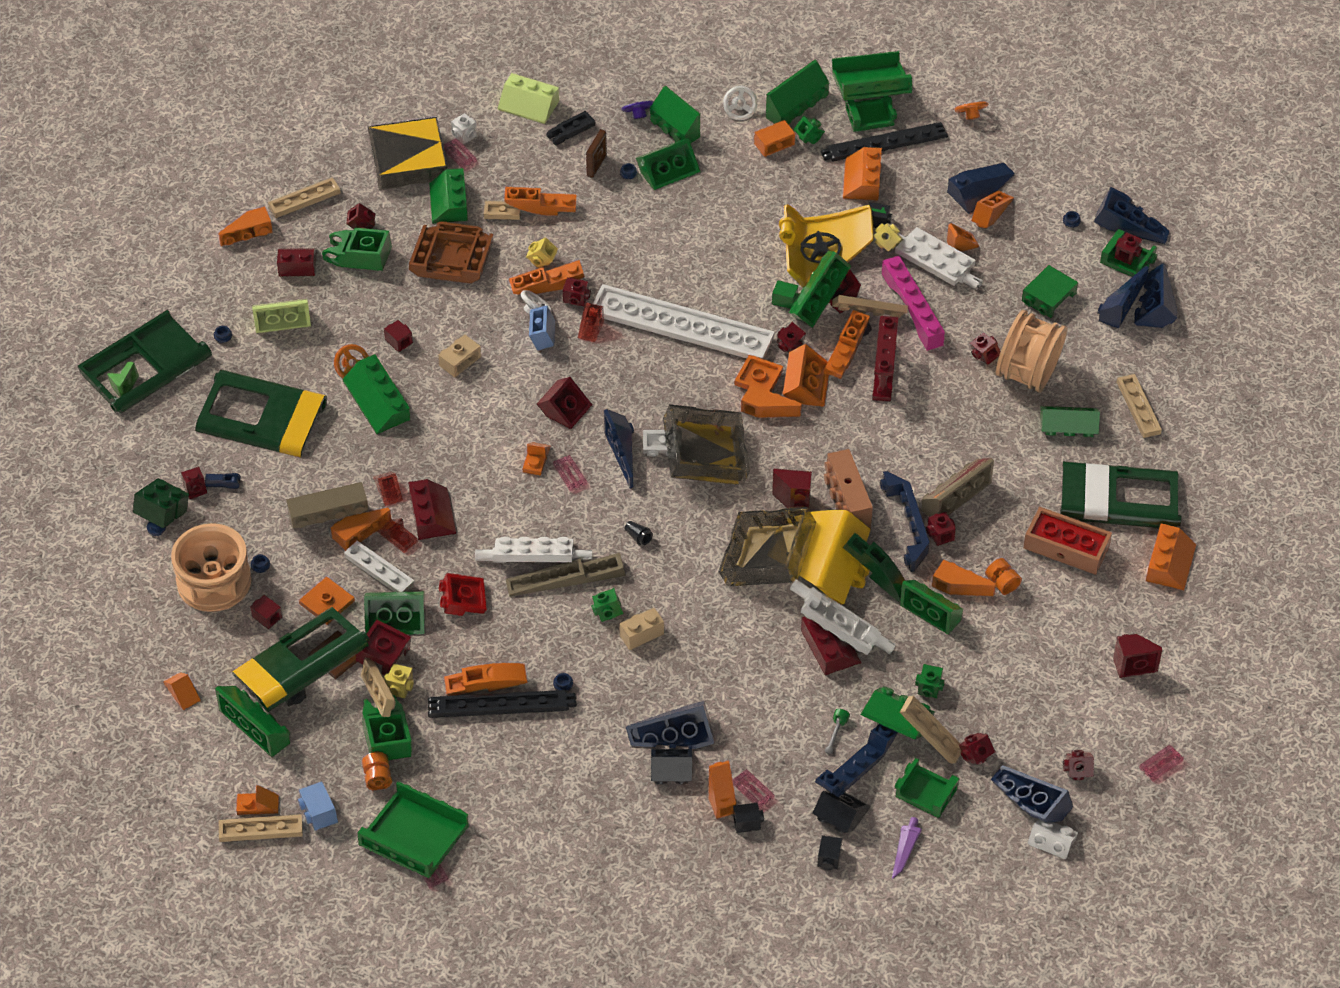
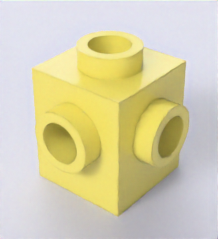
[874,223,903,252]
[526,237,558,268]
[384,664,414,699]

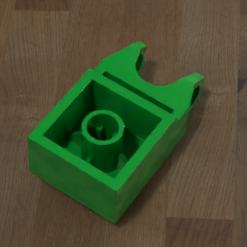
[322,228,392,271]
[362,695,412,760]

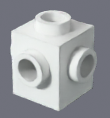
[451,113,477,145]

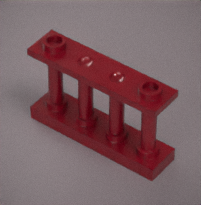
[872,316,899,402]

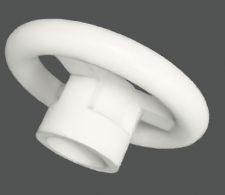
[723,86,757,120]
[521,290,552,314]

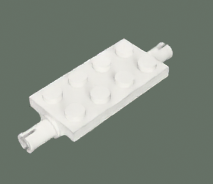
[888,227,983,290]
[475,537,592,563]
[790,579,896,655]

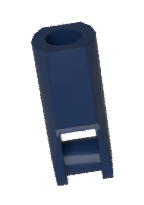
[205,473,241,489]

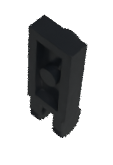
[546,111,596,146]

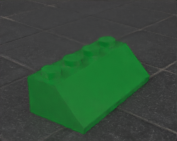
[766,60,829,125]
[789,251,852,328]
[342,354,410,434]
[215,686,290,758]

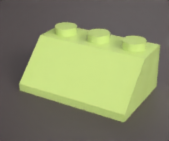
[498,73,559,124]
[252,299,311,333]

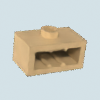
[438,335,481,377]
[620,608,664,650]

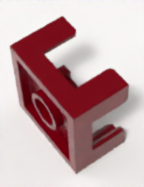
[356,620,411,676]

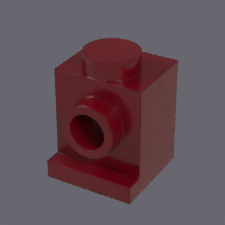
[181,466,207,500]

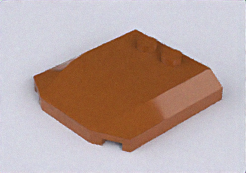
[409,222,493,284]

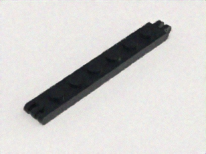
[821,122,948,162]
[428,690,577,718]

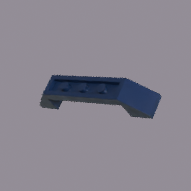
[880,471,930,572]
[815,724,898,798]

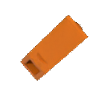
[218,206,273,246]
[741,385,802,418]
[932,560,996,596]
[709,760,736,819]

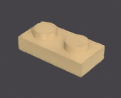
[484,201,521,220]

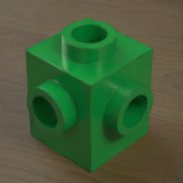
[793,116,825,144]
[591,588,624,622]
[915,664,945,699]

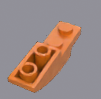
[504,187,576,216]
[509,260,585,295]
[824,310,870,379]
[444,663,528,696]

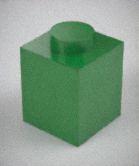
[772,280,800,309]

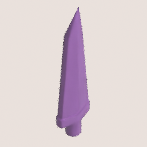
[892,817,922,879]

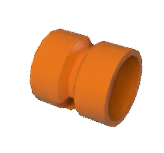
[985,558,1022,595]
[362,752,392,791]

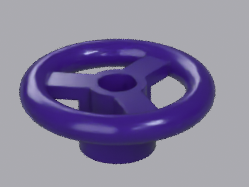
[621,101,654,119]

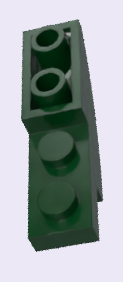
[843,533,905,602]

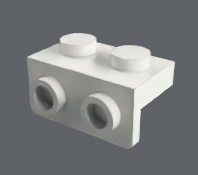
[643,430,681,457]
[1028,819,1078,859]

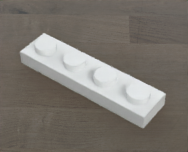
[344,541,415,592]

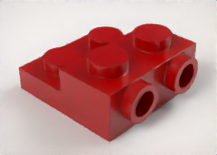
[439,573,487,616]

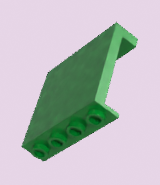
[832,51,912,101]
[357,781,469,879]

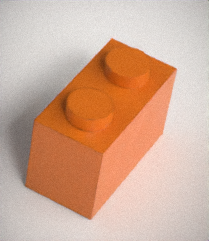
[754,120,795,157]

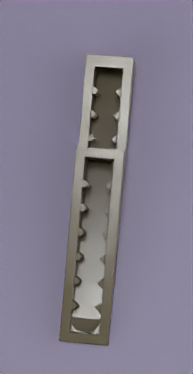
[505,553,626,596]

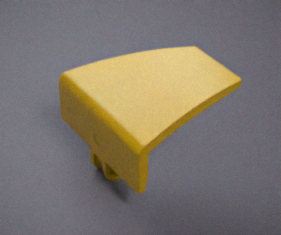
[779,204,874,288]
[768,510,870,605]

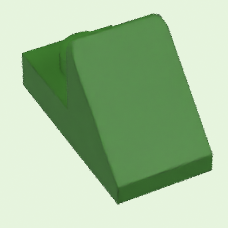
[107,362,139,397]

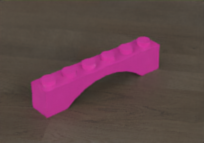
[882,256,945,351]

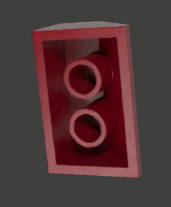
[408,479,456,540]
[801,616,861,676]

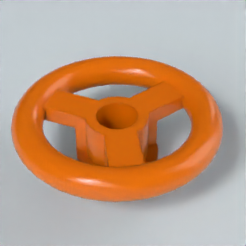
[954,101,989,120]
[334,344,369,379]

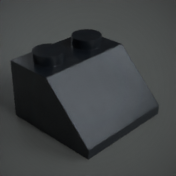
[651,749,692,784]
[812,790,871,834]

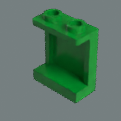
[845,96,897,132]
[1100,229,1158,277]
[1022,265,1078,318]
[894,758,960,818]

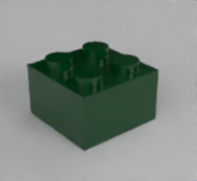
[133,478,189,528]

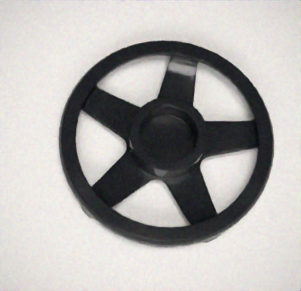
[800,231,841,263]

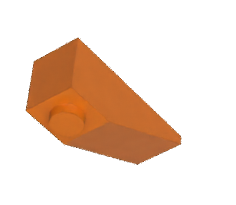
[971,191,1014,228]
[331,507,392,551]

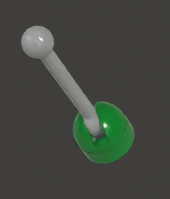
[825,709,850,754]

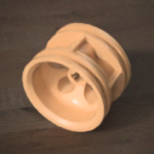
[996,310,1067,393]
[171,523,251,612]

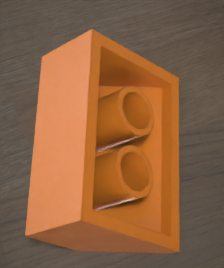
[843,147,882,200]
[783,344,829,407]
[1146,524,1196,590]

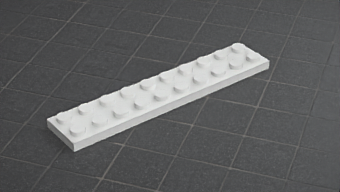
[589,284,775,359]

